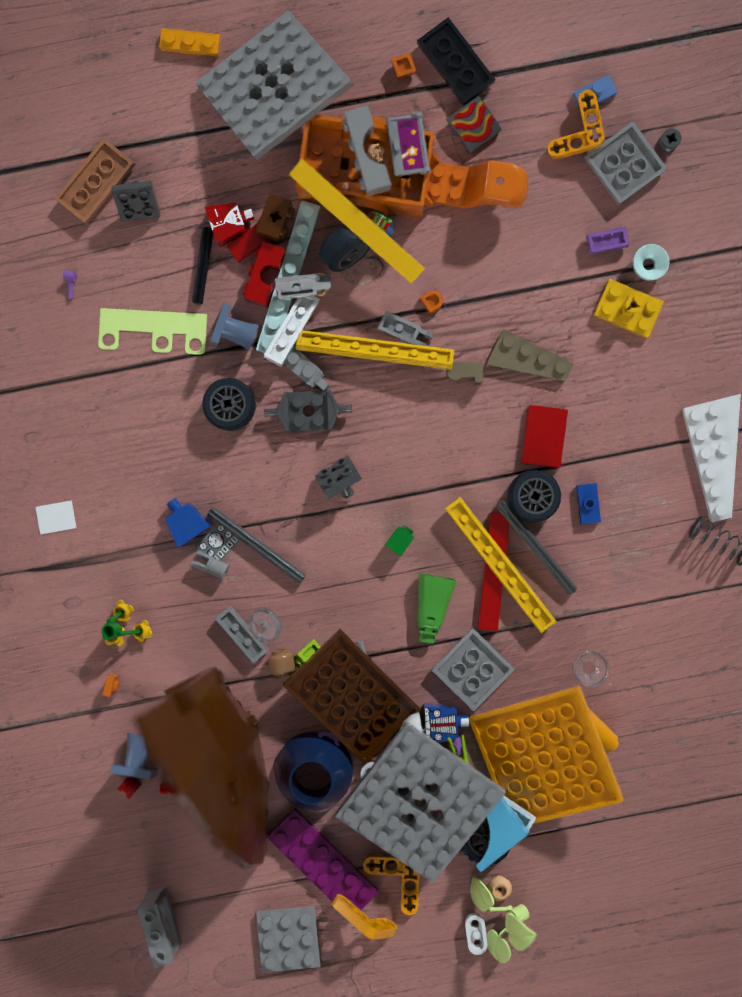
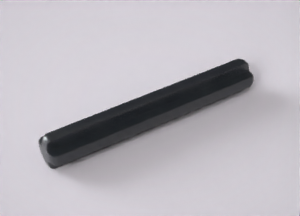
[192,227,213,305]

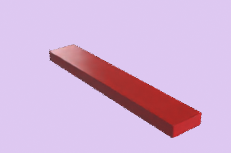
[478,512,509,631]

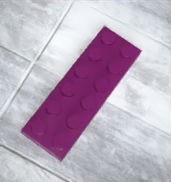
[267,808,379,910]

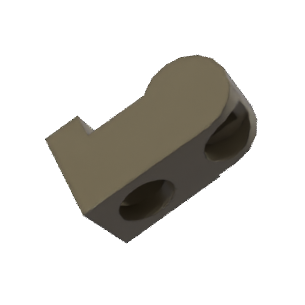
[446,362,483,384]

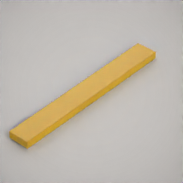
[289,159,425,284]
[296,330,455,370]
[445,497,557,634]

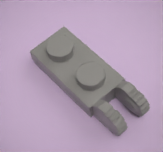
[377,311,435,346]

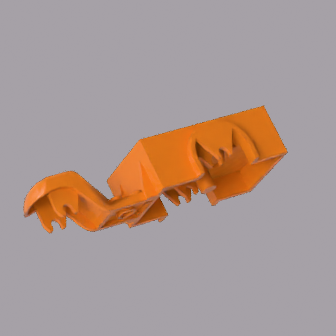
[295,114,529,218]

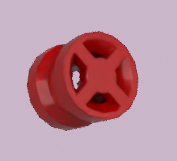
[117,776,142,799]

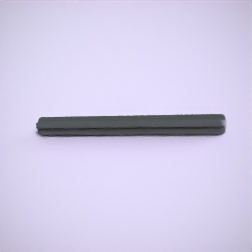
[496,500,577,595]
[207,507,306,583]

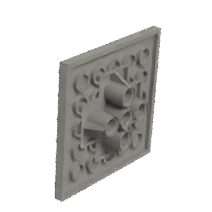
[196,10,353,161]
[335,721,506,883]

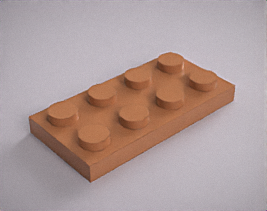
[54,138,136,225]

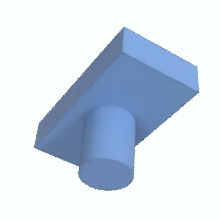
[573,75,618,109]

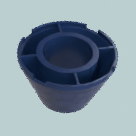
[275,731,353,810]

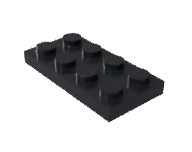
[417,17,496,106]

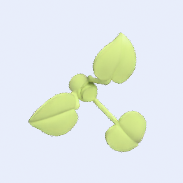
[470,875,536,963]

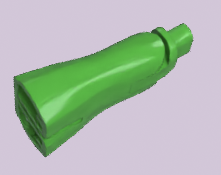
[417,573,457,644]

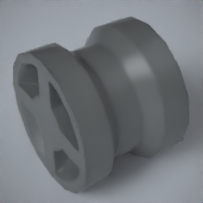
[658,128,682,153]

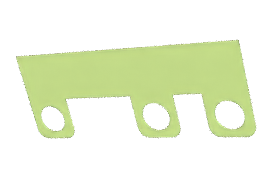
[98,308,207,355]

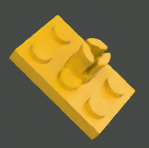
[593,279,664,339]

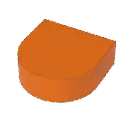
[419,291,443,315]

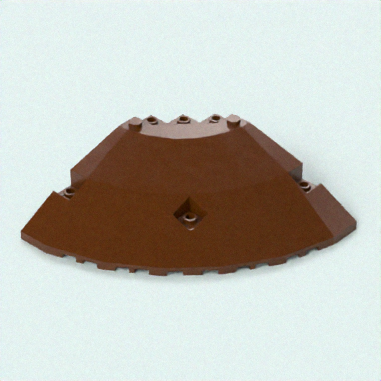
[133,666,269,869]

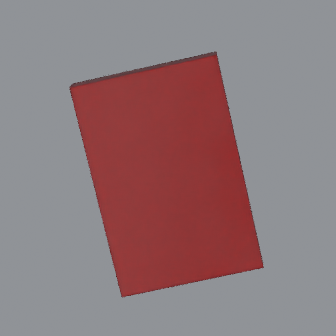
[521,405,568,468]

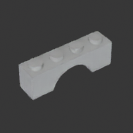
[342,105,391,197]

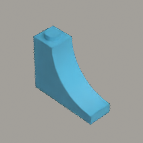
[476,797,530,872]

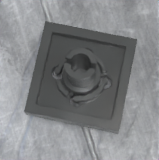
[111,181,160,222]
[315,456,362,500]

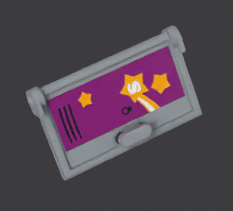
[386,112,431,177]

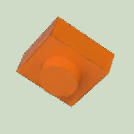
[391,52,416,80]
[102,673,120,697]

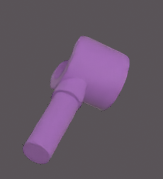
[63,270,77,299]
[452,736,462,756]

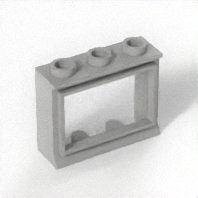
[137,887,182,968]

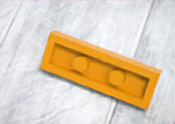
[159,28,221,57]

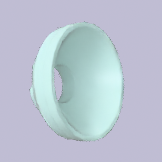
[632,244,670,281]

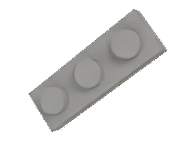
[215,605,269,663]

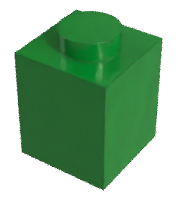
[385,525,415,557]

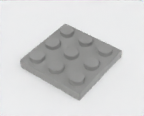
[584,121,667,205]
[431,628,515,711]
[256,906,321,973]

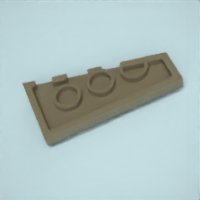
[486,329,574,382]

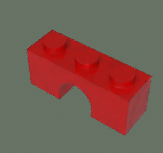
[242,241,286,308]

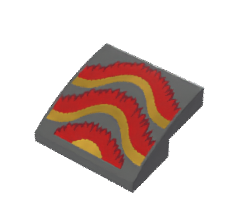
[446,96,502,153]

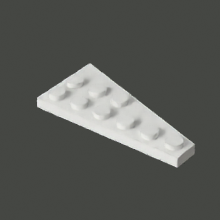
[682,394,741,522]

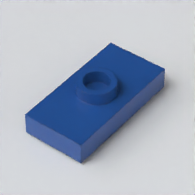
[576,483,601,524]

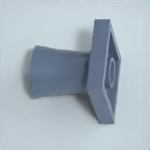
[210,303,259,351]
[110,733,158,779]

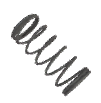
[689,516,742,566]

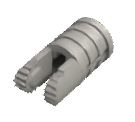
[190,550,230,580]

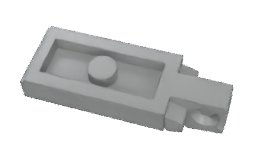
[275,274,331,300]
[283,346,329,391]

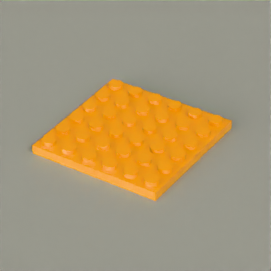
[469,685,624,824]

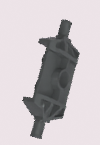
[264,389,352,432]

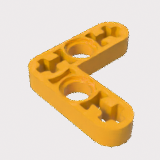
[547,90,605,159]
[363,854,420,915]
[331,894,398,940]

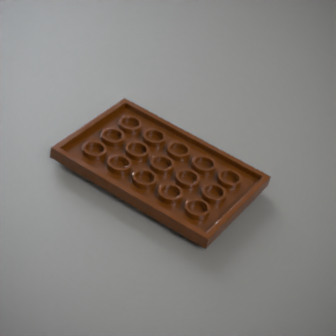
[283,628,421,764]

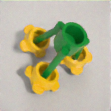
[101,600,152,646]

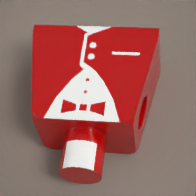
[205,202,255,247]

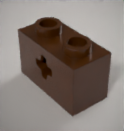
[256,193,295,243]

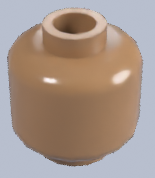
[268,649,296,679]

